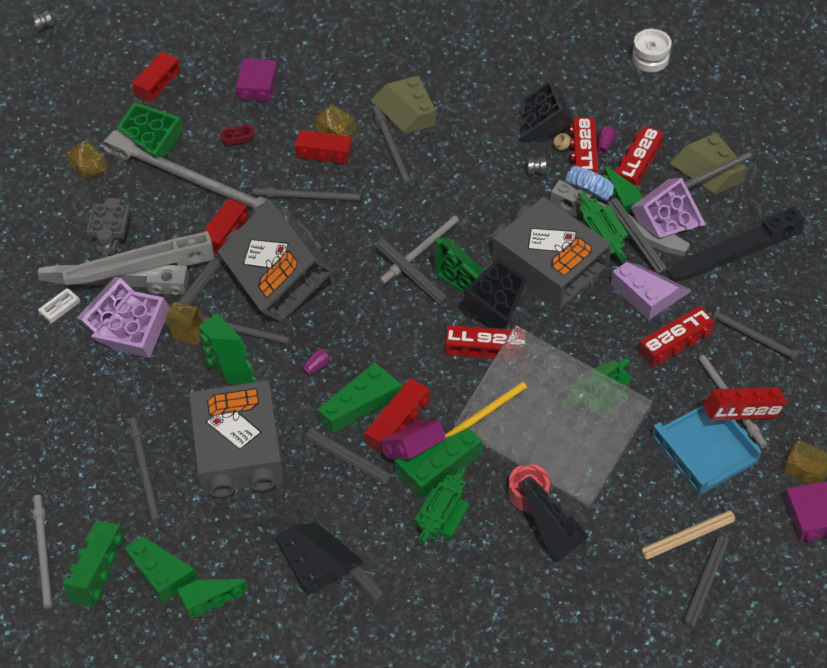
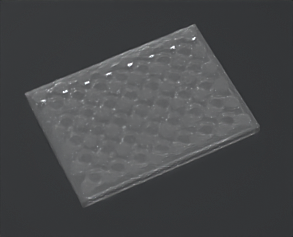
[454,325,653,507]

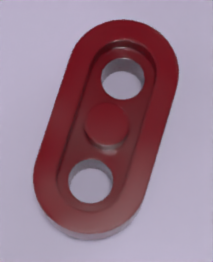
[220,124,255,145]

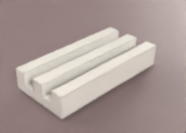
[38,288,80,324]

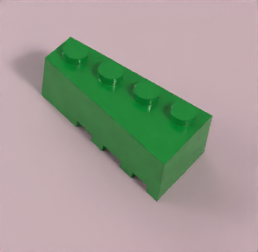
[318,362,402,434]
[395,428,483,499]
[62,520,124,608]

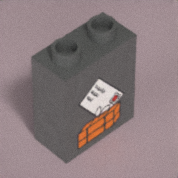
[491,196,611,310]
[218,199,334,322]
[189,380,284,497]

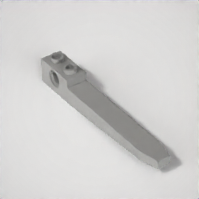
[550,180,690,256]
[62,231,214,285]
[38,265,189,295]

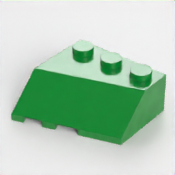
[117,102,183,157]
[435,238,484,294]
[198,314,258,385]

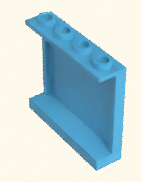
[652,405,761,495]

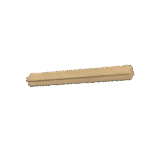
[641,510,735,559]

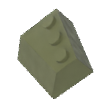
[370,76,436,134]
[669,133,747,195]

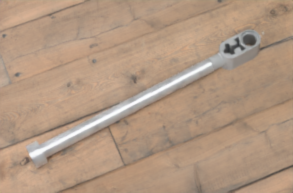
[102,131,268,210]

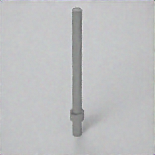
[379,216,459,285]
[698,355,767,448]
[33,495,52,608]

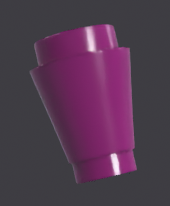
[597,126,616,153]
[302,348,330,376]

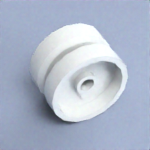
[632,29,672,72]

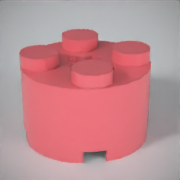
[508,464,550,514]

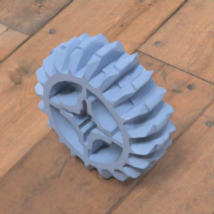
[565,166,614,202]

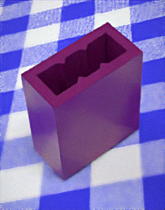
[236,58,278,102]
[380,420,446,459]
[783,481,827,542]

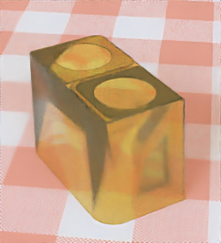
[315,105,357,137]
[66,140,109,183]
[166,302,204,345]
[784,441,827,484]

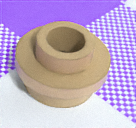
[554,133,571,151]

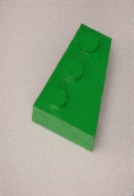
[125,536,197,604]

